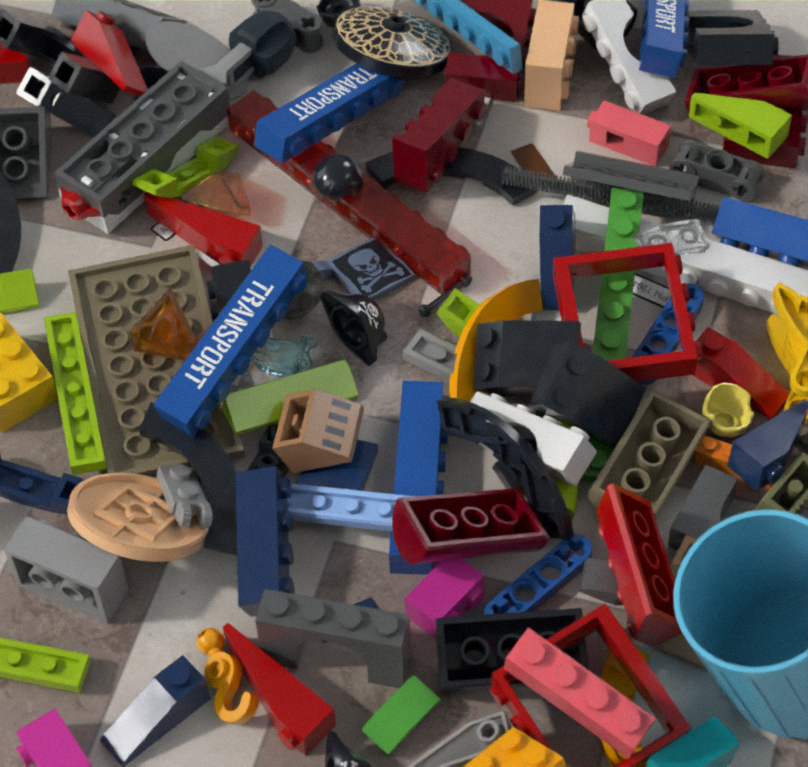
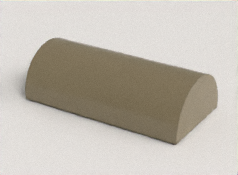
[588,389,712,519]

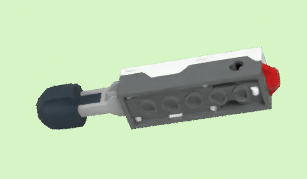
[54,10,296,234]

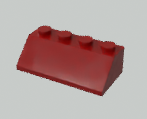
[597,483,682,647]

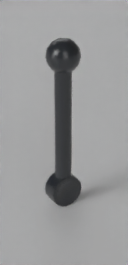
[419,273,473,317]

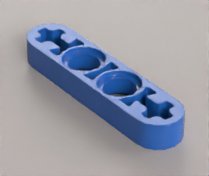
[631,283,704,385]
[484,534,592,615]

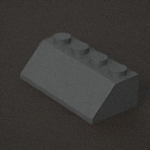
[51,0,187,57]

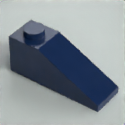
[539,205,576,310]
[727,399,808,491]
[100,655,210,767]

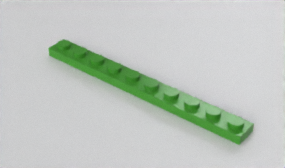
[580,188,644,482]

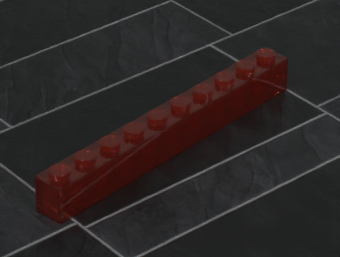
[227,90,471,295]

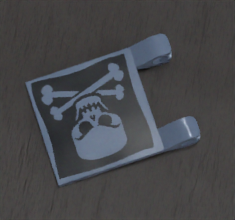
[308,235,415,300]

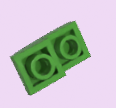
[361,675,442,755]

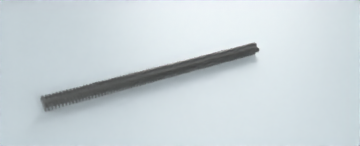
[502,166,721,223]

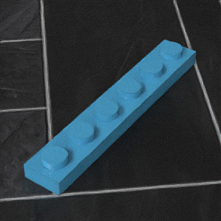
[414,0,523,74]

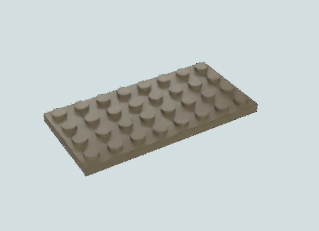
[68,244,245,477]

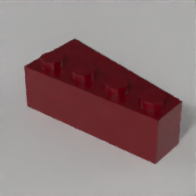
[392,78,487,193]

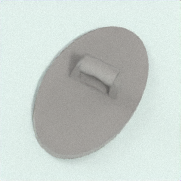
[146,21,249,100]

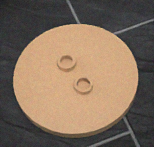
[67,473,209,562]

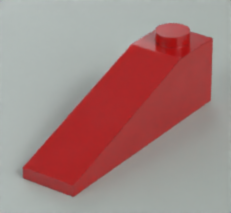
[70,10,148,97]
[144,192,263,267]
[223,622,336,756]

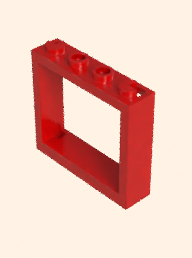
[553,243,702,382]
[490,603,691,767]

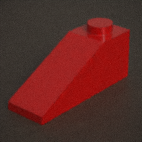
[692,327,789,419]

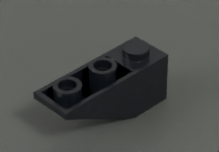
[16,67,116,137]

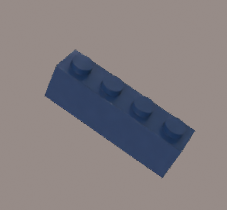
[235,466,295,617]

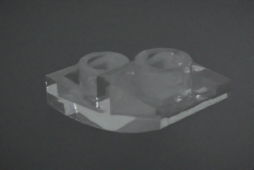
[634,219,711,255]

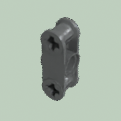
[251,0,323,53]
[669,139,765,202]

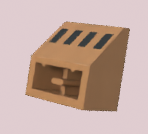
[272,389,364,473]

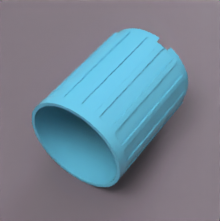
[674,510,808,739]

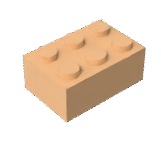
[524,0,579,111]

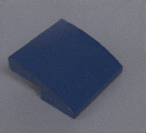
[296,440,378,491]

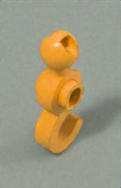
[196,627,259,724]

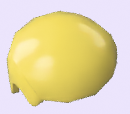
[702,382,754,438]

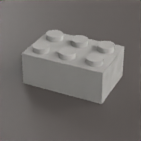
[4,516,129,624]

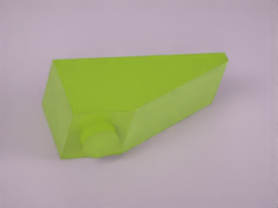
[689,93,792,159]

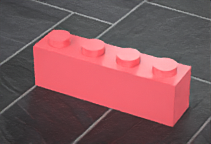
[504,627,656,759]

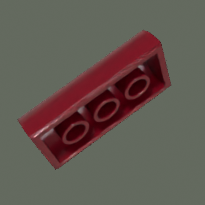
[684,54,808,115]
[392,488,550,564]

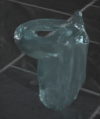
[250,334,318,378]

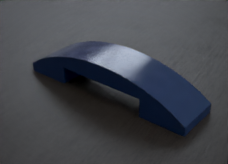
[0,453,86,514]

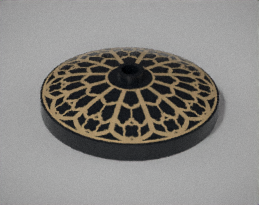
[333,6,452,78]

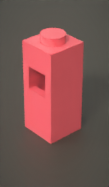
[587,101,671,166]

